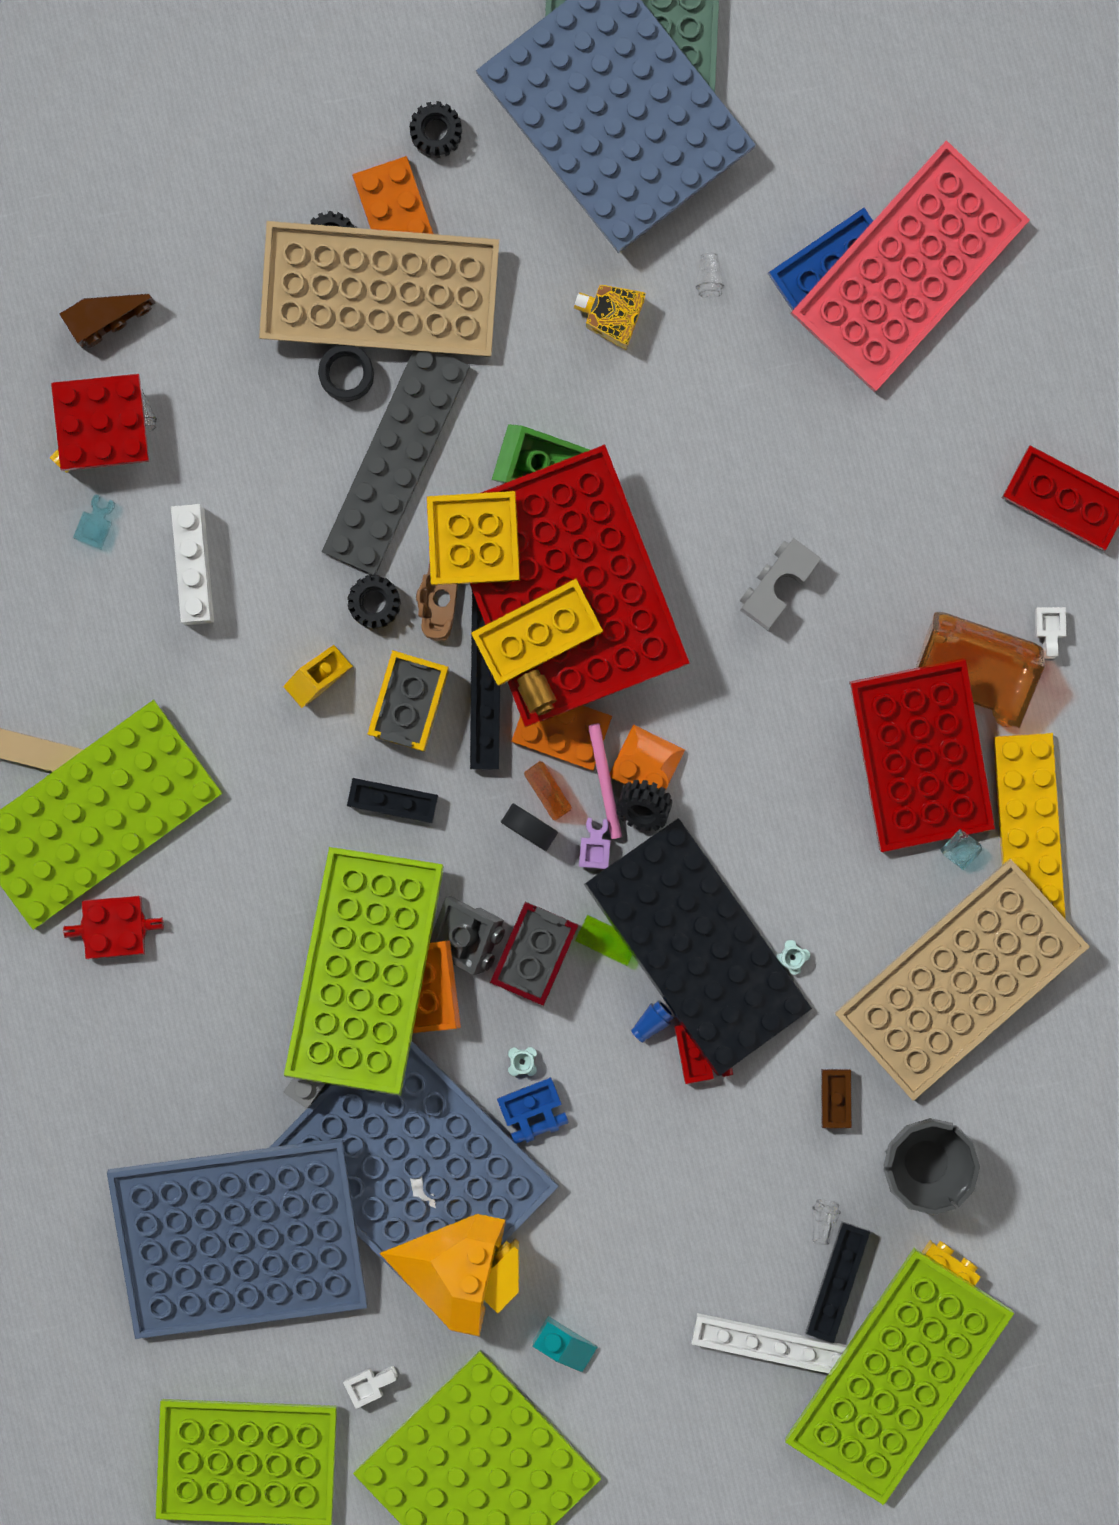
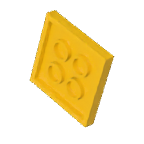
[427,491,520,586]

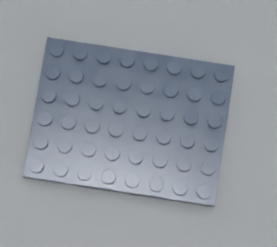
[476,0,756,253]
[269,1040,559,1291]
[107,1138,368,1339]

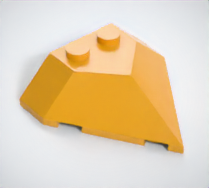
[379,1214,506,1337]

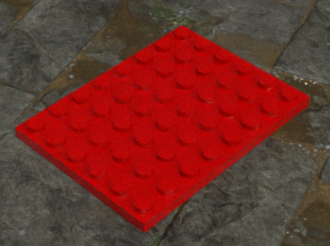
[470,444,690,728]

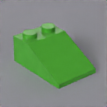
[491,424,590,484]

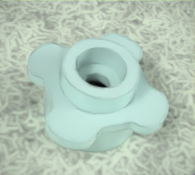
[776,940,810,975]
[508,1047,537,1076]

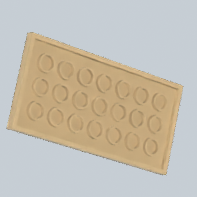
[259,221,499,357]
[835,858,1090,1101]

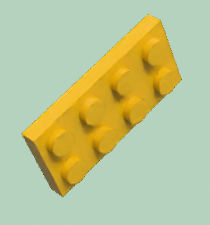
[471,579,603,686]

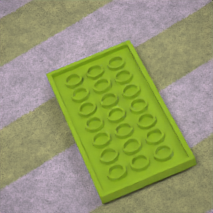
[0,699,223,930]
[284,847,444,1096]
[785,1247,1014,1505]

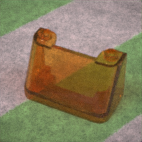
[915,612,1045,728]

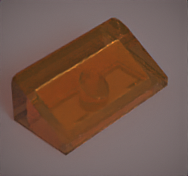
[524,761,572,821]

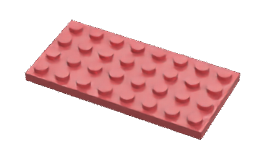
[790,140,1030,392]

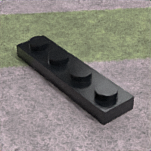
[805,1221,870,1343]

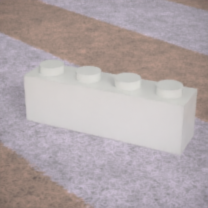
[171,504,214,625]

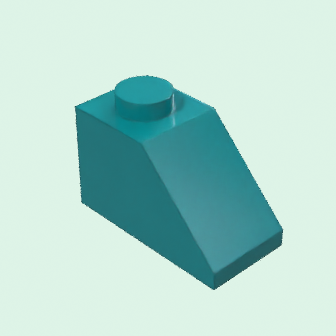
[532,1316,598,1372]

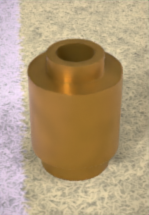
[517,670,557,716]

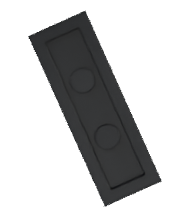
[347,778,438,823]

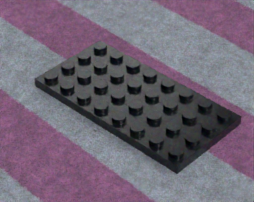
[584,818,812,1076]

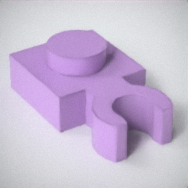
[579,818,610,869]

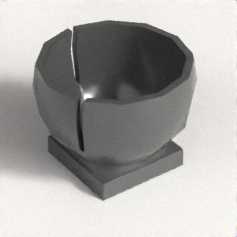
[883,1118,980,1215]

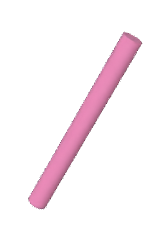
[588,723,622,839]

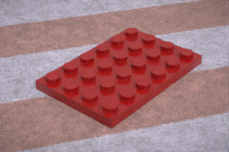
[849,658,995,852]

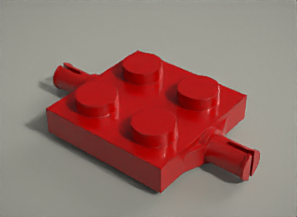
[63,896,164,959]

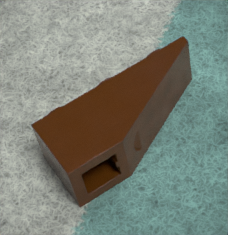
[60,294,155,348]

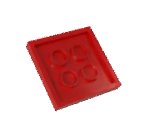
[51,374,149,471]

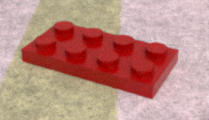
[1001,445,1119,551]

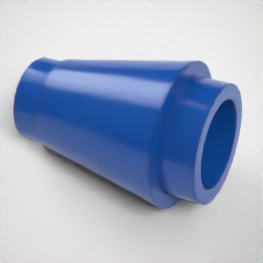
[631,1000,674,1043]

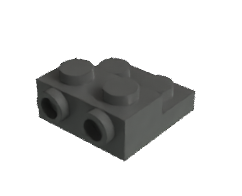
[430,896,505,975]

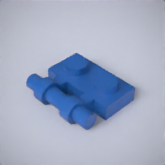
[497,1077,569,1144]

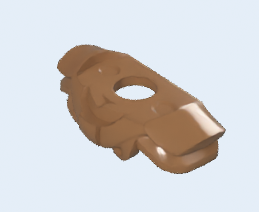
[416,563,458,641]

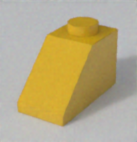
[283,645,353,708]

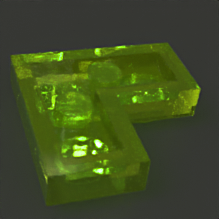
[575,915,632,966]

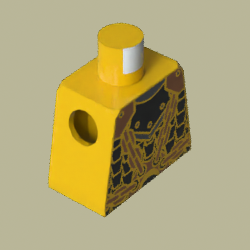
[573,285,646,350]

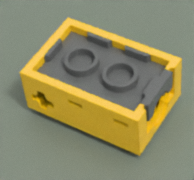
[367,650,450,752]

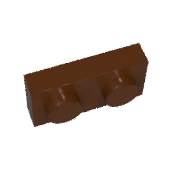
[821,1069,852,1128]

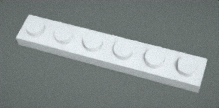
[691,1313,848,1374]

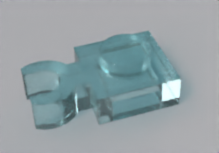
[73,494,115,550]

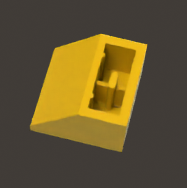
[484,1238,519,1314]

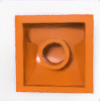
[610,725,685,791]

